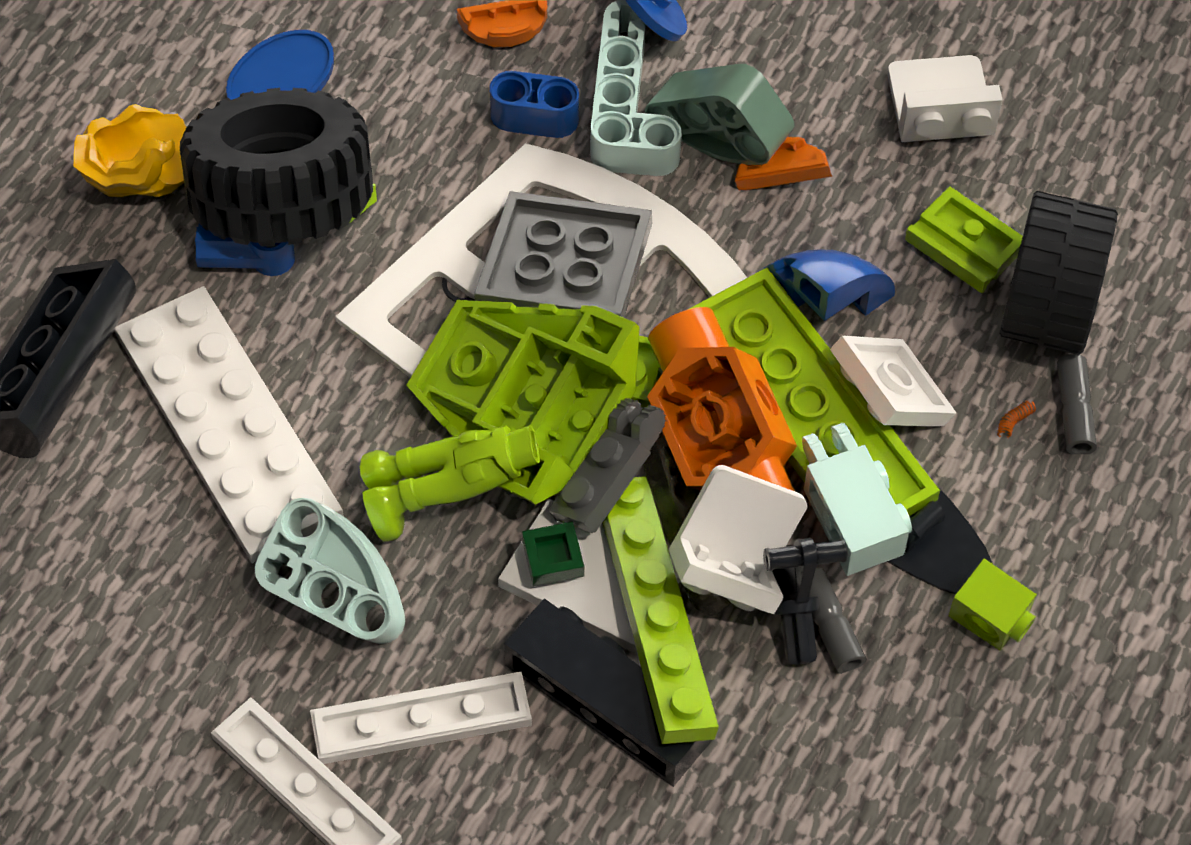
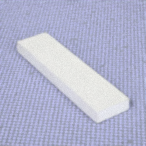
[310,672,532,764]
[211,697,402,845]

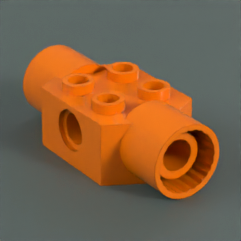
[647,307,797,491]

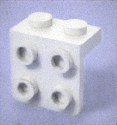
[887,55,1002,142]
[668,465,807,614]

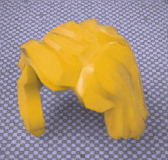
[73,104,187,197]

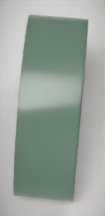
[645,64,795,165]

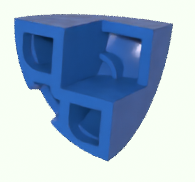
[762,249,895,321]

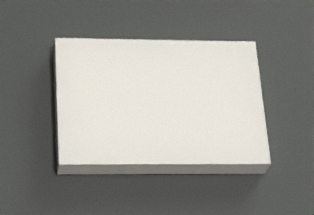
[498,499,680,654]

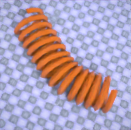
[997,401,1036,438]

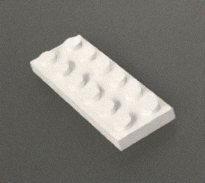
[115,286,344,563]

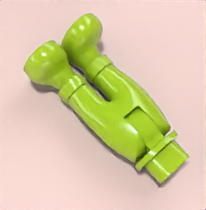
[359,425,540,542]

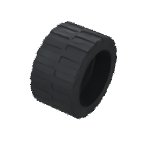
[999,191,1118,355]

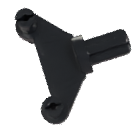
[763,538,848,665]

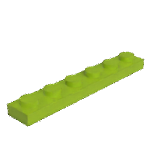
[602,476,719,744]

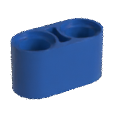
[490,71,579,138]

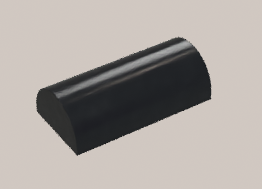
[0,259,136,458]

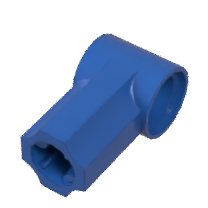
[195,224,295,276]

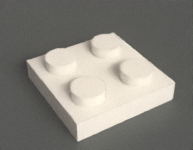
[830,336,956,426]

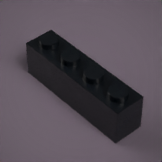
[504,598,712,787]

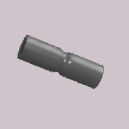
[1057,354,1097,454]
[809,568,867,674]

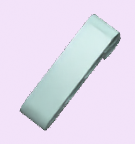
[590,0,682,176]

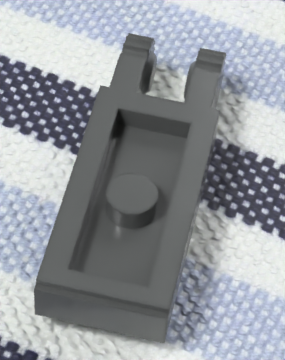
[548,398,666,534]

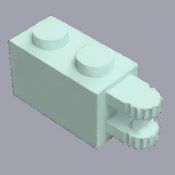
[802,423,912,576]

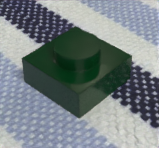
[522,521,585,586]

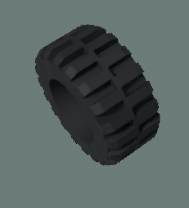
[180,88,373,246]

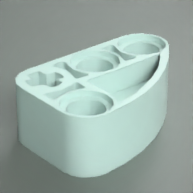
[255,498,405,644]

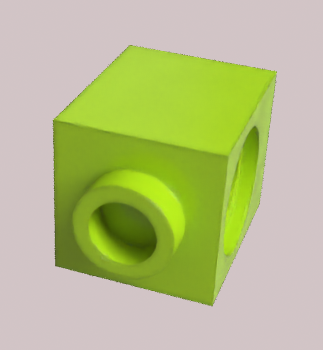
[948,558,1037,651]

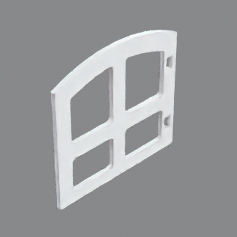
[335,143,747,453]

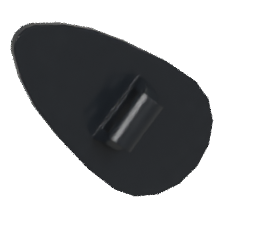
[887,489,993,594]

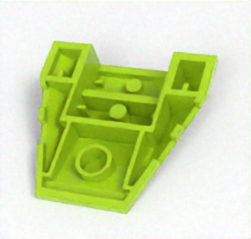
[406,300,640,505]

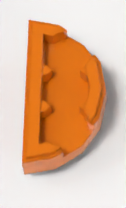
[457,0,547,47]
[735,137,832,190]

